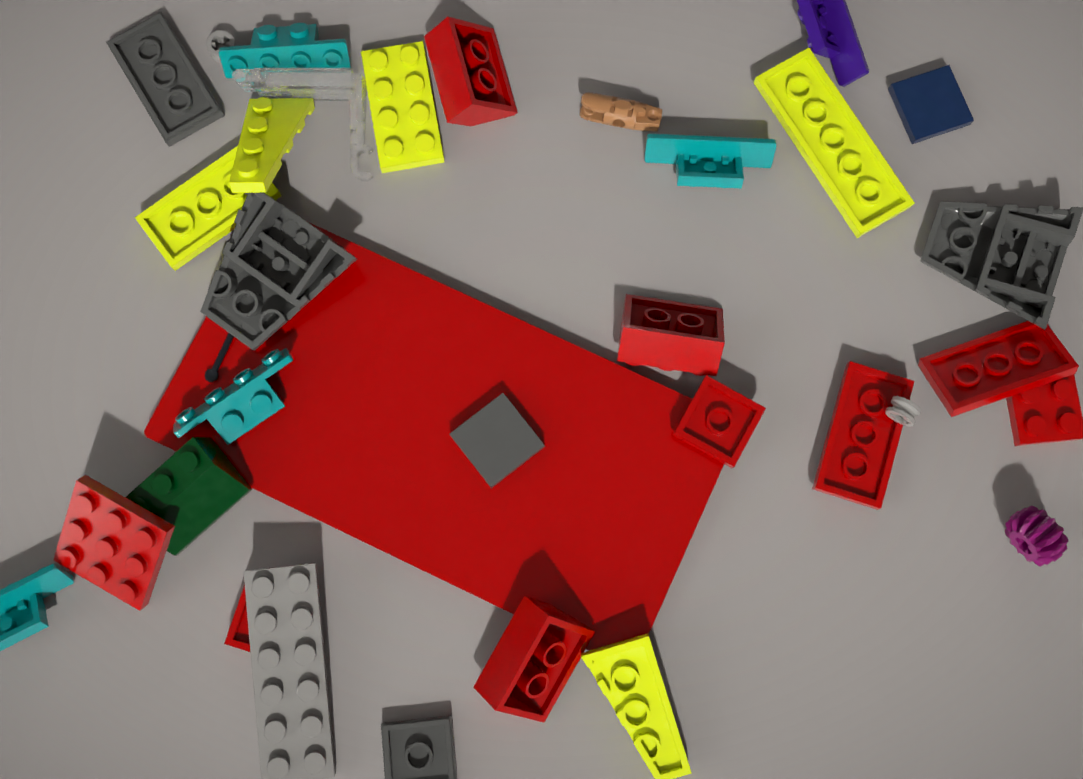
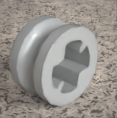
[206,30,237,63]
[885,396,921,427]

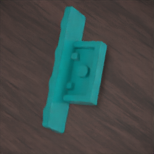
[218,23,351,78]
[644,134,777,189]
[173,348,293,445]
[0,563,74,651]

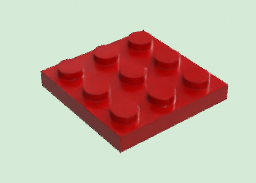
[53,474,175,611]

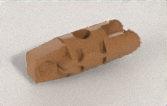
[580,92,662,132]

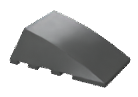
[200,192,357,350]
[920,201,1083,330]

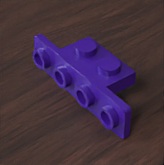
[797,0,869,87]

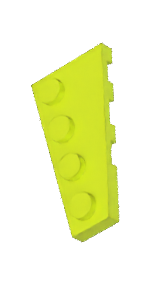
[229,97,315,193]
[581,633,692,779]

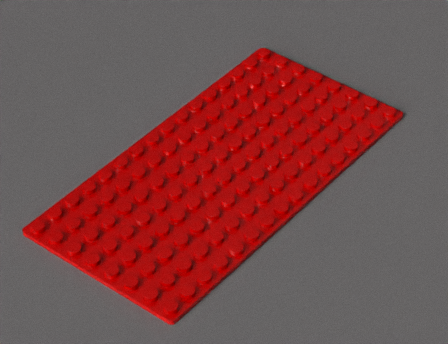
[144,221,724,651]

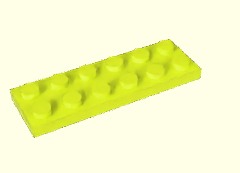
[753,48,915,238]

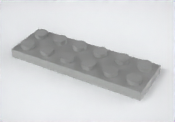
[243,562,336,779]

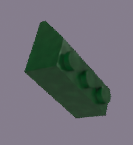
[126,437,252,556]

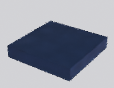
[888,65,974,144]

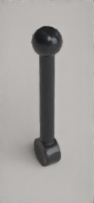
[204,333,234,382]

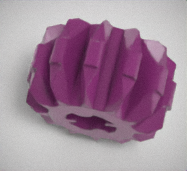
[1004,505,1069,567]

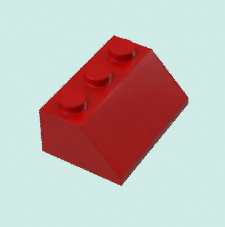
[424,16,518,127]
[617,294,725,377]
[473,595,595,723]

